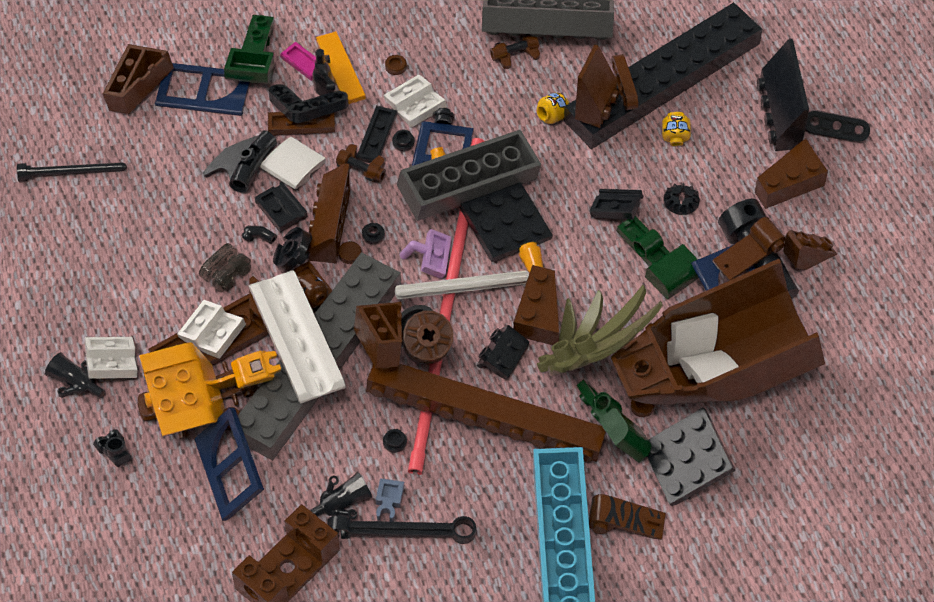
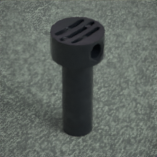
[718,198,799,299]

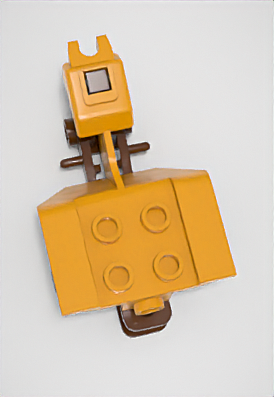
[137,342,281,439]

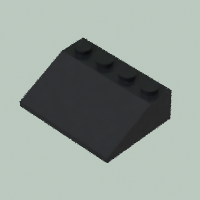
[757,39,809,151]

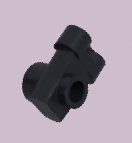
[93,429,131,467]

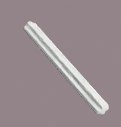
[395,270,529,299]

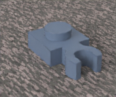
[376,478,405,522]

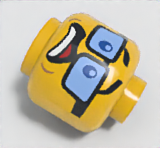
[536,92,569,124]
[662,112,691,146]

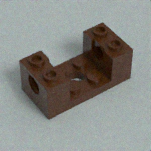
[232,504,340,602]

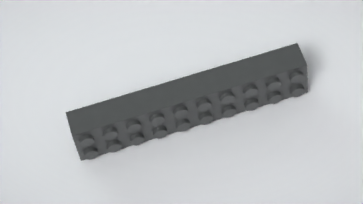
[230,252,401,461]

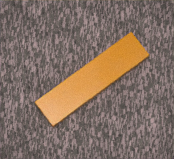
[316,31,366,104]

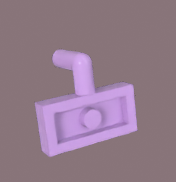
[399,229,451,279]

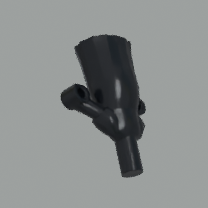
[312,49,335,96]
[45,352,105,398]
[310,472,372,519]

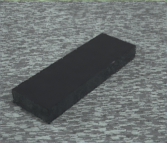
[356,105,398,163]

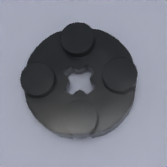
[273,227,313,273]

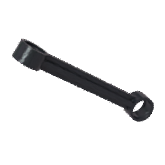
[327,515,476,544]

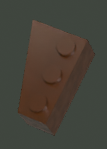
[103,44,174,114]
[755,138,828,209]
[513,265,559,345]
[354,302,402,369]

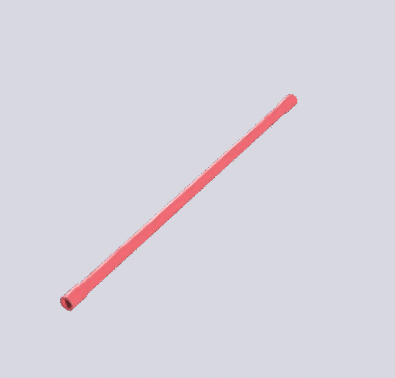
[408,138,485,475]

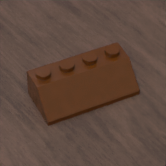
[306,163,351,264]

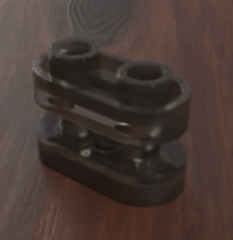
[199,243,251,292]

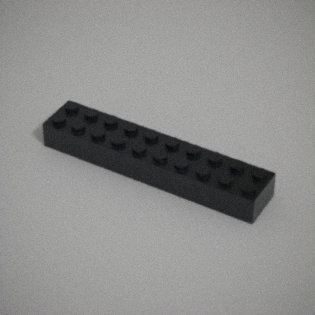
[564,2,762,150]

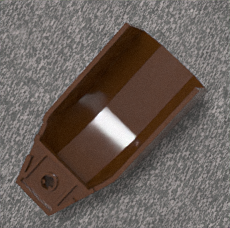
[611,259,825,405]

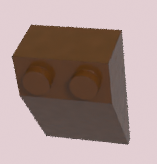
[575,44,620,128]

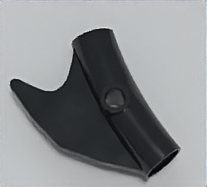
[203,130,277,193]

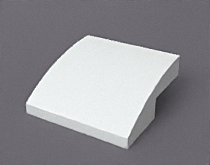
[383,75,447,128]
[260,137,326,189]
[177,300,246,359]
[667,313,718,366]
[85,337,137,379]
[679,350,739,383]

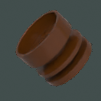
[402,311,453,365]

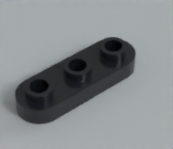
[806,110,870,142]

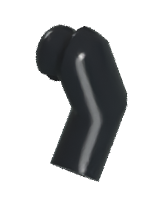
[241,225,277,244]

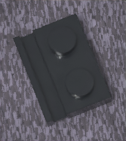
[254,182,308,232]
[589,189,644,219]

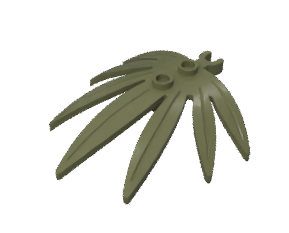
[537,285,663,377]

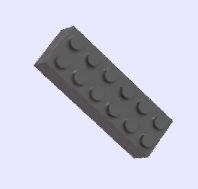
[482,0,614,40]
[397,129,542,221]

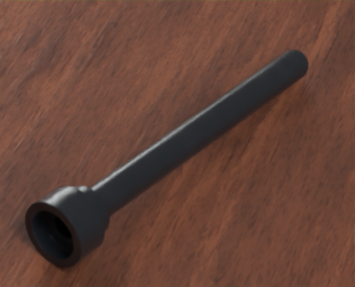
[17,162,127,182]

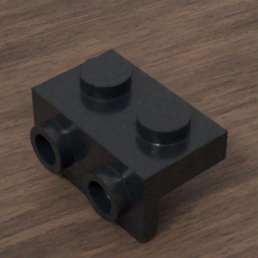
[476,325,530,379]

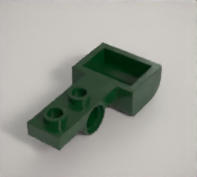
[224,15,274,84]
[616,216,699,300]
[576,379,651,463]

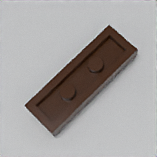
[268,112,335,135]

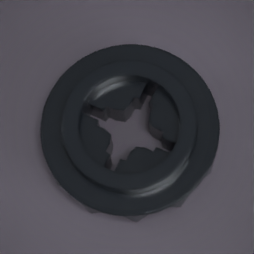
[663,183,700,215]

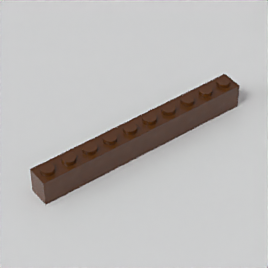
[366,363,606,462]

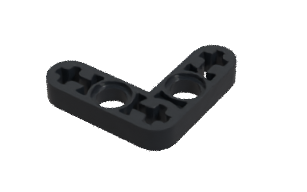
[268,84,349,123]

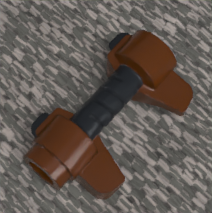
[490,34,540,69]
[336,144,386,182]

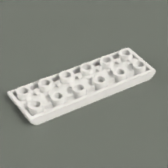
[248,270,345,404]

